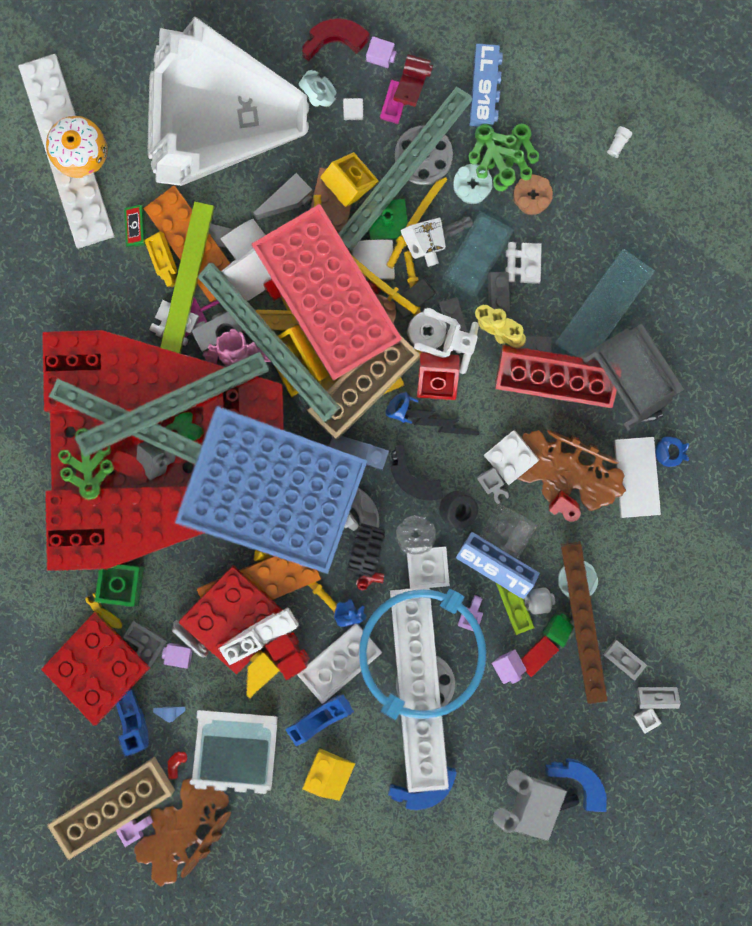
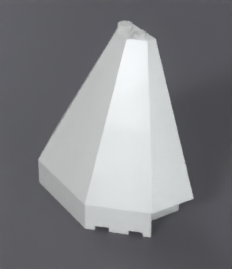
[148,17,309,186]

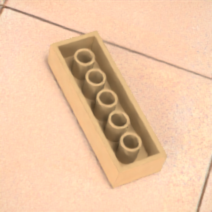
[308,334,420,441]
[47,756,175,860]

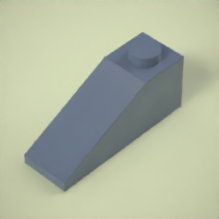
[329,436,389,471]

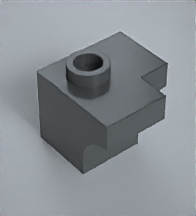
[136,441,175,480]

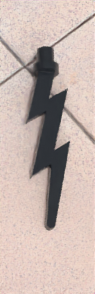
[398,407,479,435]

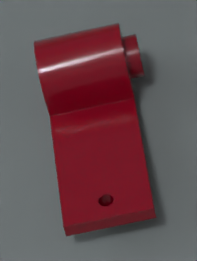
[393,54,433,107]

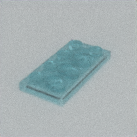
[442,211,514,298]

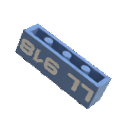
[469,44,503,127]
[456,532,540,599]

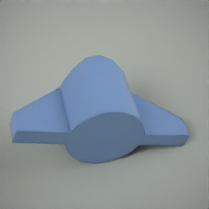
[153,707,185,722]

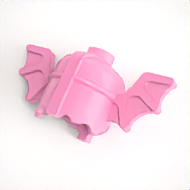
[203,329,271,367]

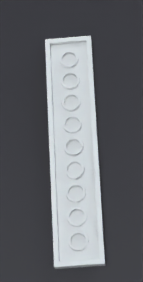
[18,54,115,248]
[390,587,449,792]

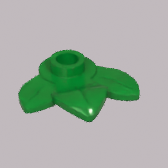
[166,412,204,441]

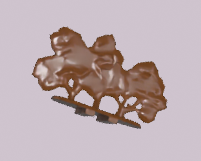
[517,430,626,511]
[134,777,231,887]

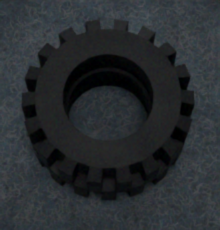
[347,523,385,577]

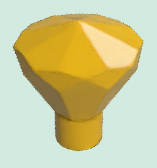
[254,550,273,561]

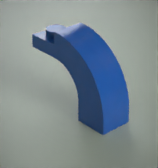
[116,690,149,756]
[285,695,354,746]
[545,758,607,812]
[388,766,457,810]

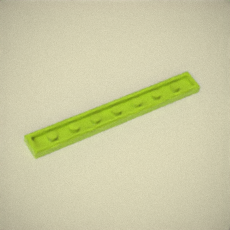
[160,201,215,354]

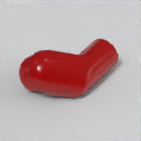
[356,572,384,591]
[167,752,187,779]

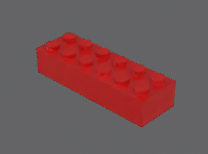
[495,345,621,408]

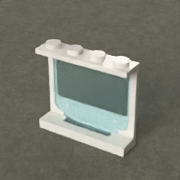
[190,710,278,794]

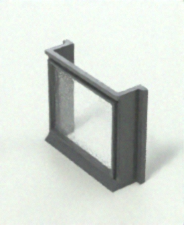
[581,323,684,430]

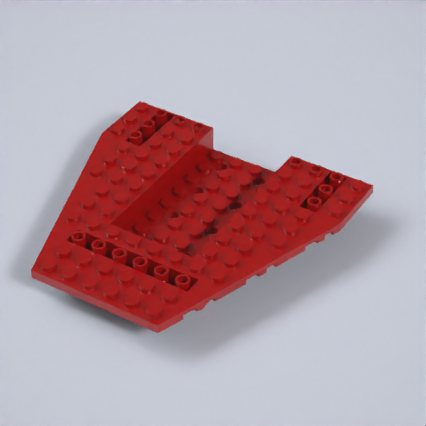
[43,330,284,571]

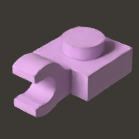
[458,595,483,631]
[116,815,153,847]

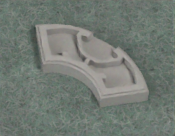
[351,488,379,528]

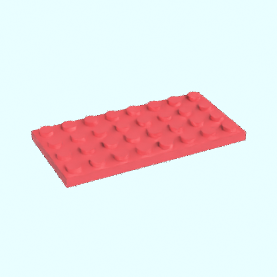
[251,204,402,381]

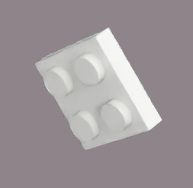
[484,430,539,485]
[407,547,450,589]

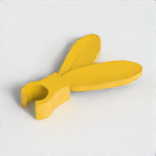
[86,592,122,629]

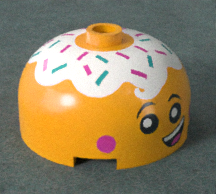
[46,116,108,178]

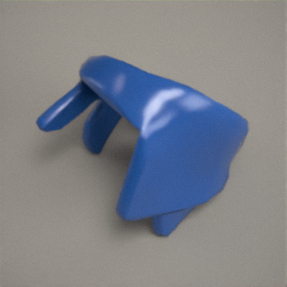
[385,392,419,424]
[655,437,689,467]
[334,599,367,627]

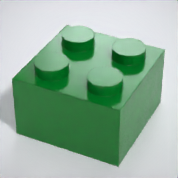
[95,564,144,607]

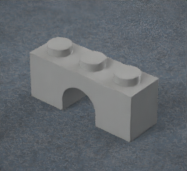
[191,312,246,353]

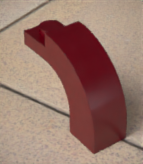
[302,19,370,62]

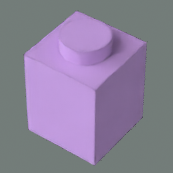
[366,36,397,68]
[162,643,193,668]
[492,650,526,684]

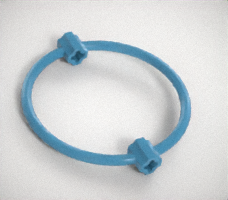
[359,589,486,720]

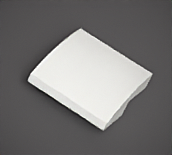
[221,219,265,260]
[351,240,395,281]
[221,249,272,301]

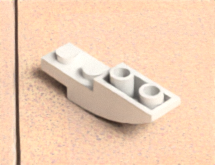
[219,608,299,665]

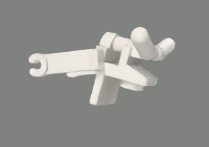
[414,308,479,374]

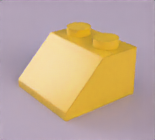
[320,152,379,207]
[247,649,280,698]
[303,748,355,801]

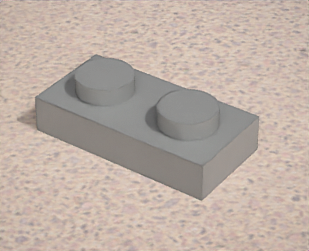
[603,640,647,680]
[637,687,680,709]

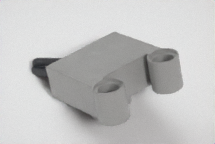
[493,770,580,841]

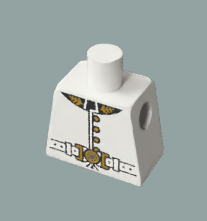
[401,218,446,267]

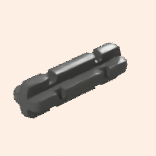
[442,216,473,239]

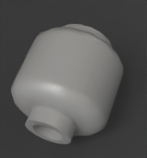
[524,587,555,615]

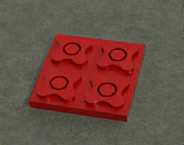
[178,565,283,675]
[41,612,150,726]

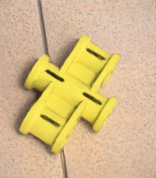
[475,305,526,348]

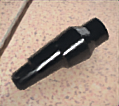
[640,410,663,423]

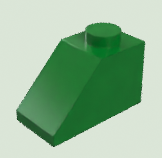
[542,613,574,647]

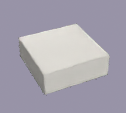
[343,98,363,120]
[634,709,662,733]

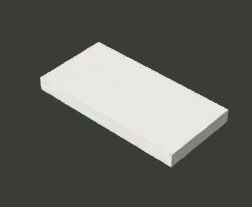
[614,437,661,518]
[297,623,382,704]

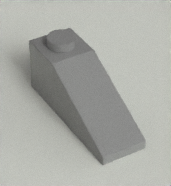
[253,173,313,219]

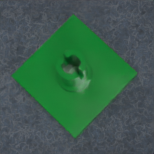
[369,199,408,240]

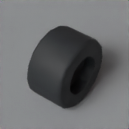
[439,491,478,529]

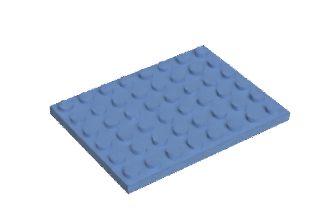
[175,407,367,574]

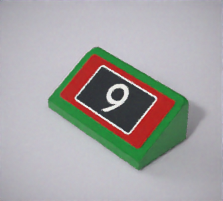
[124,205,146,247]

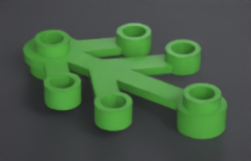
[468,124,524,186]
[488,124,539,191]
[58,428,114,499]

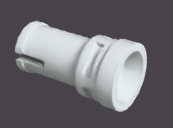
[607,126,632,158]

